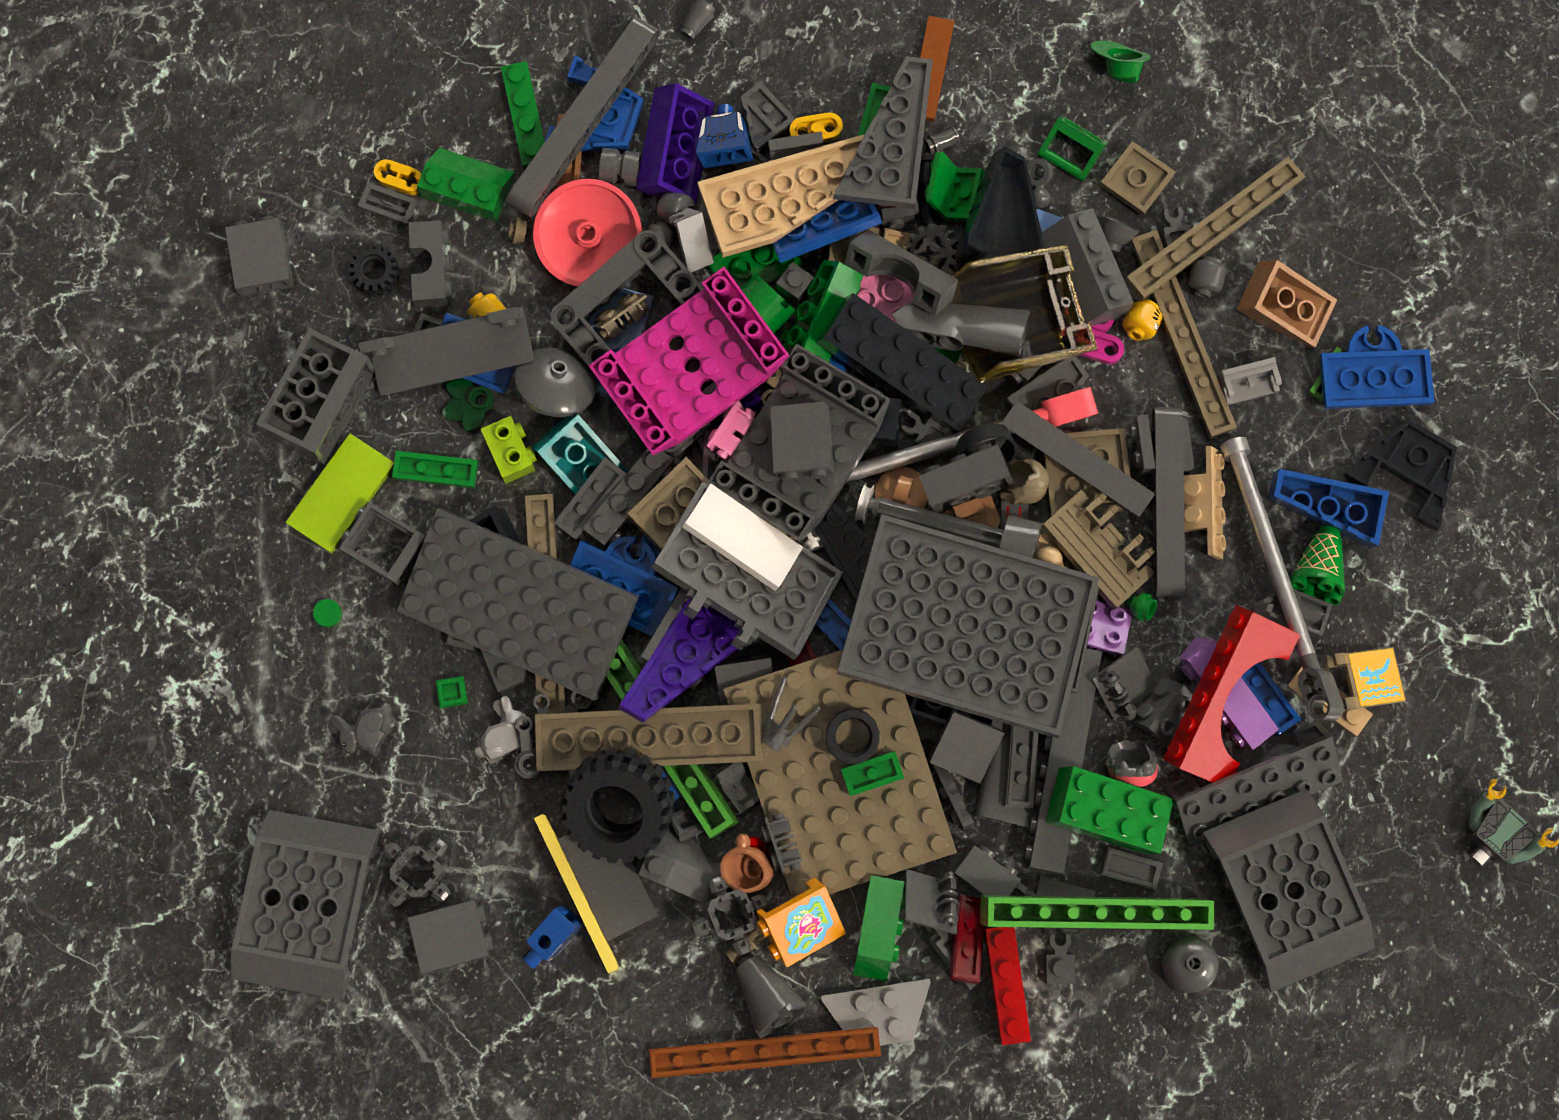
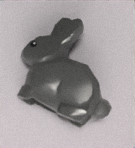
[328,702,397,757]

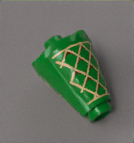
[1289,526,1345,606]

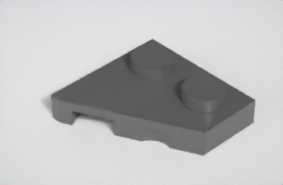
[740,81,795,154]

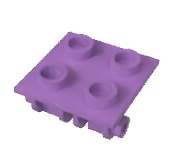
[1087,600,1132,657]

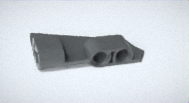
[892,302,1030,357]
[974,719,1029,827]

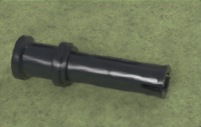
[917,156,937,227]

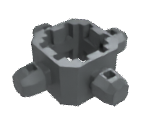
[383,838,451,907]
[690,876,768,956]

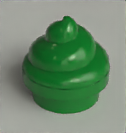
[1127,593,1157,621]

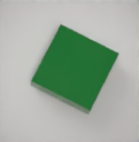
[436,676,468,709]

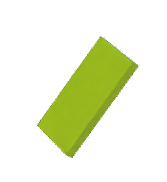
[286,433,394,554]

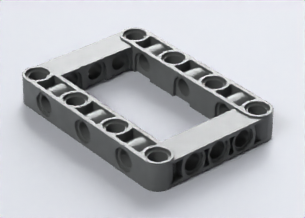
[550,230,756,456]

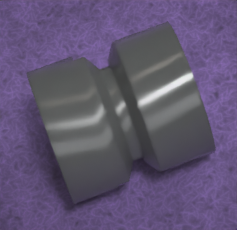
[599,148,642,187]

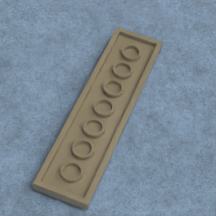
[535,704,763,771]

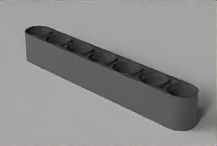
[1152,407,1185,597]

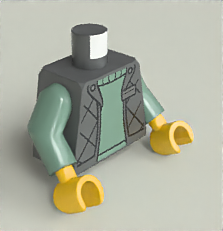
[1468,779,1559,868]

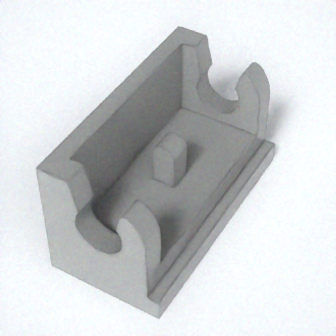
[669,208,714,273]
[1218,357,1282,405]

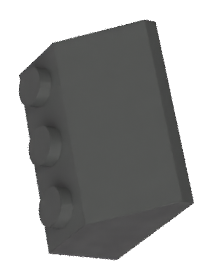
[919,444,1015,513]

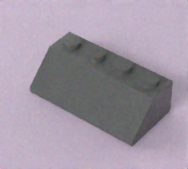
[1042,208,1134,331]

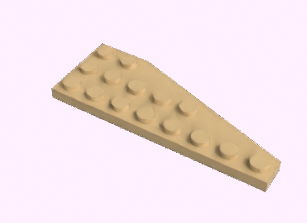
[698,134,865,258]

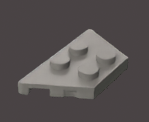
[821,979,930,1046]

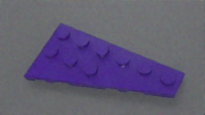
[618,599,750,723]

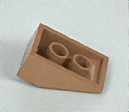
[1237,260,1337,348]

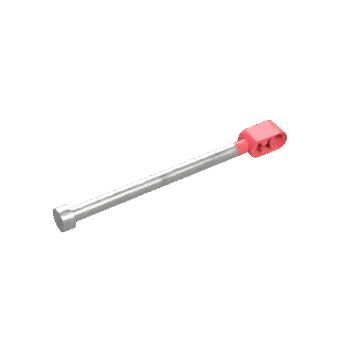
[846,387,1098,483]

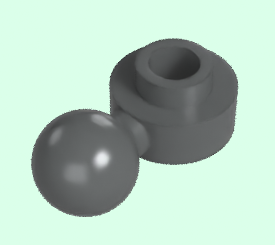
[1027,159,1053,209]

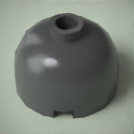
[1160,936,1219,993]

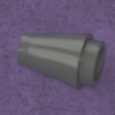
[680,0,715,40]

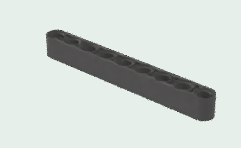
[507,17,660,217]

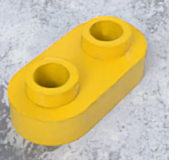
[790,112,843,143]

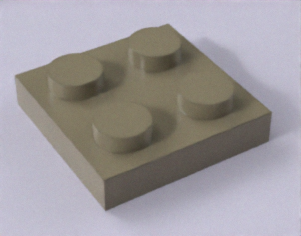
[1100,141,1176,216]

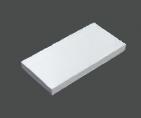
[682,484,803,591]

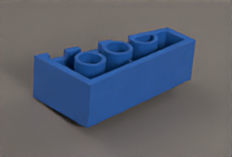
[1268,469,1389,548]

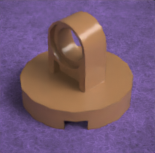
[874,467,929,509]

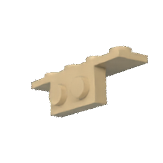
[1184,446,1226,560]

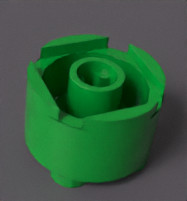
[741,273,796,334]

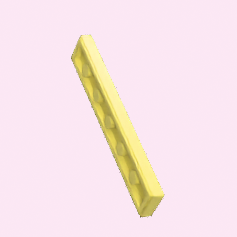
[534,814,620,974]

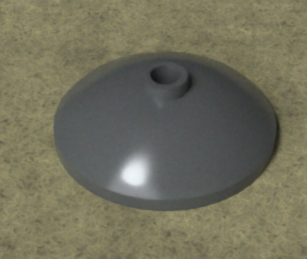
[514,347,597,417]

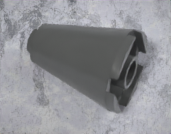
[736,954,807,1038]

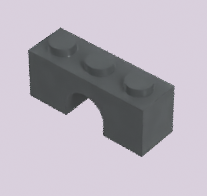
[409,220,453,308]

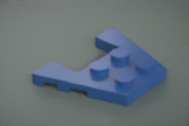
[544,56,644,151]

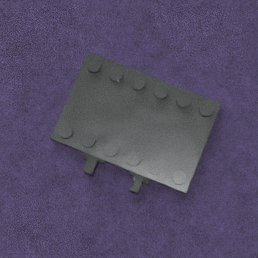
[651,482,843,660]

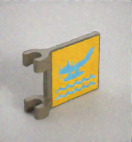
[1324,647,1406,712]

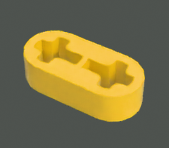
[374,159,421,196]

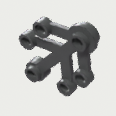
[514,691,593,778]

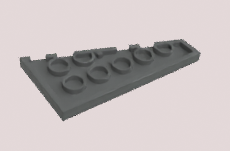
[833,56,933,209]

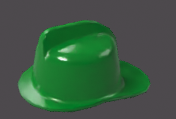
[1090,40,1151,84]

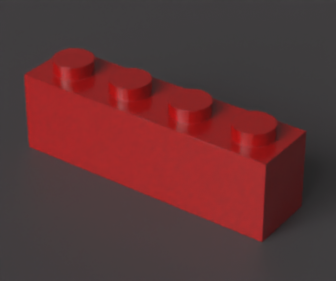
[984,927,1031,1045]

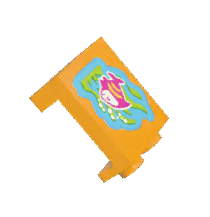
[756,877,846,967]

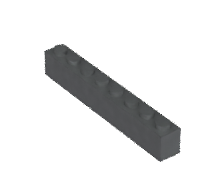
[1024,649,1102,876]

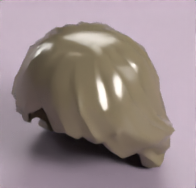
[1000,457,1049,505]

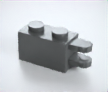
[954,845,1036,896]

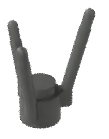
[761,677,821,751]

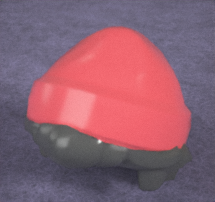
[1105,740,1158,788]

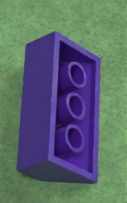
[636,83,714,203]

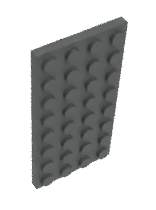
[397,508,639,700]

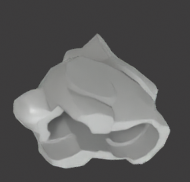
[474,696,528,764]

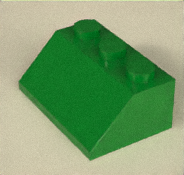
[417,148,515,222]

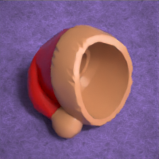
[720,834,773,893]

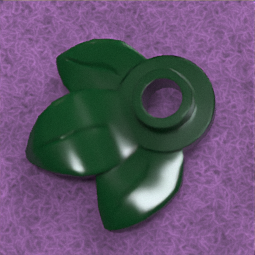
[442,379,494,431]

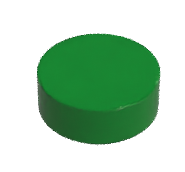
[313,599,343,628]

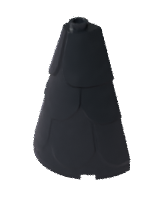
[955,147,1051,291]

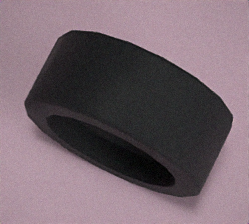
[826,709,880,764]

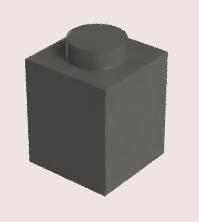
[776,262,814,307]

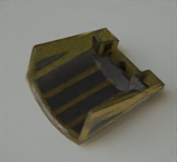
[952,245,1098,383]

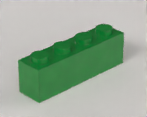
[780,260,864,363]

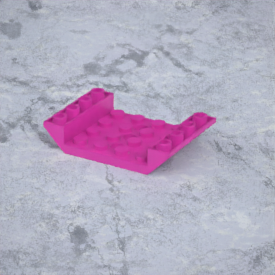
[589,267,789,455]

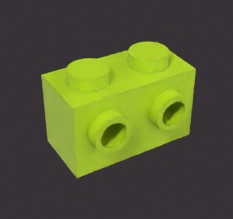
[481,416,537,484]

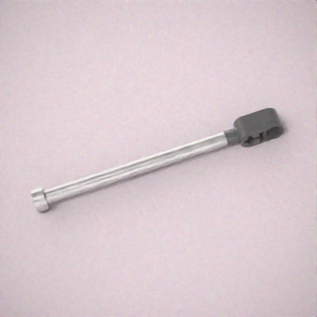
[1220,437,1344,721]

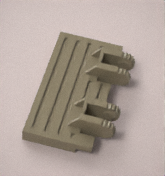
[1042,490,1155,610]

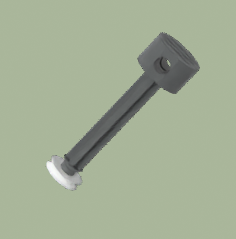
[855,483,1042,558]

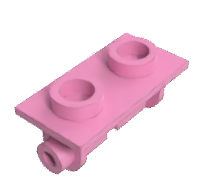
[707,401,756,460]

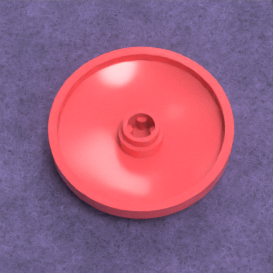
[533,179,642,287]

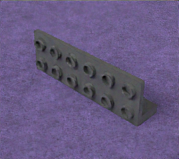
[358,307,535,396]
[1164,721,1343,845]

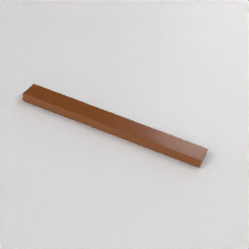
[649,1027,881,1078]

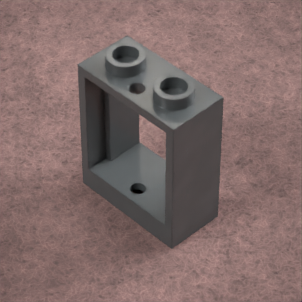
[339,502,426,588]

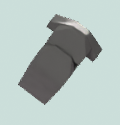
[1251,589,1333,645]

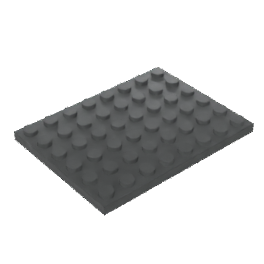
[836,514,1099,738]

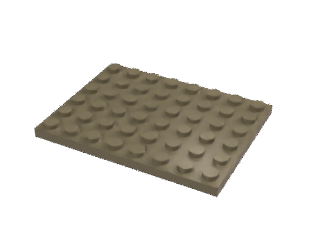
[723,649,957,898]

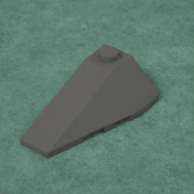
[638,827,755,921]

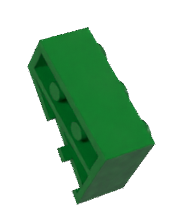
[853,875,905,981]

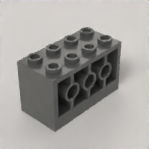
[256,328,375,466]

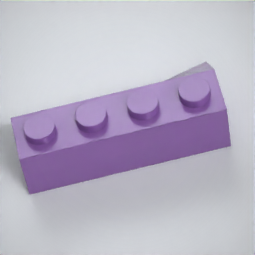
[1179,637,1279,750]

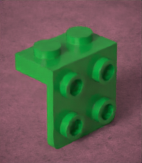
[925,152,985,222]

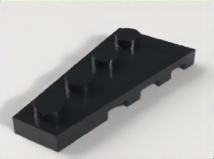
[813,502,873,601]

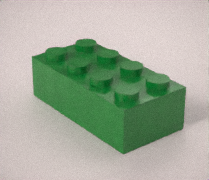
[1045,766,1174,854]

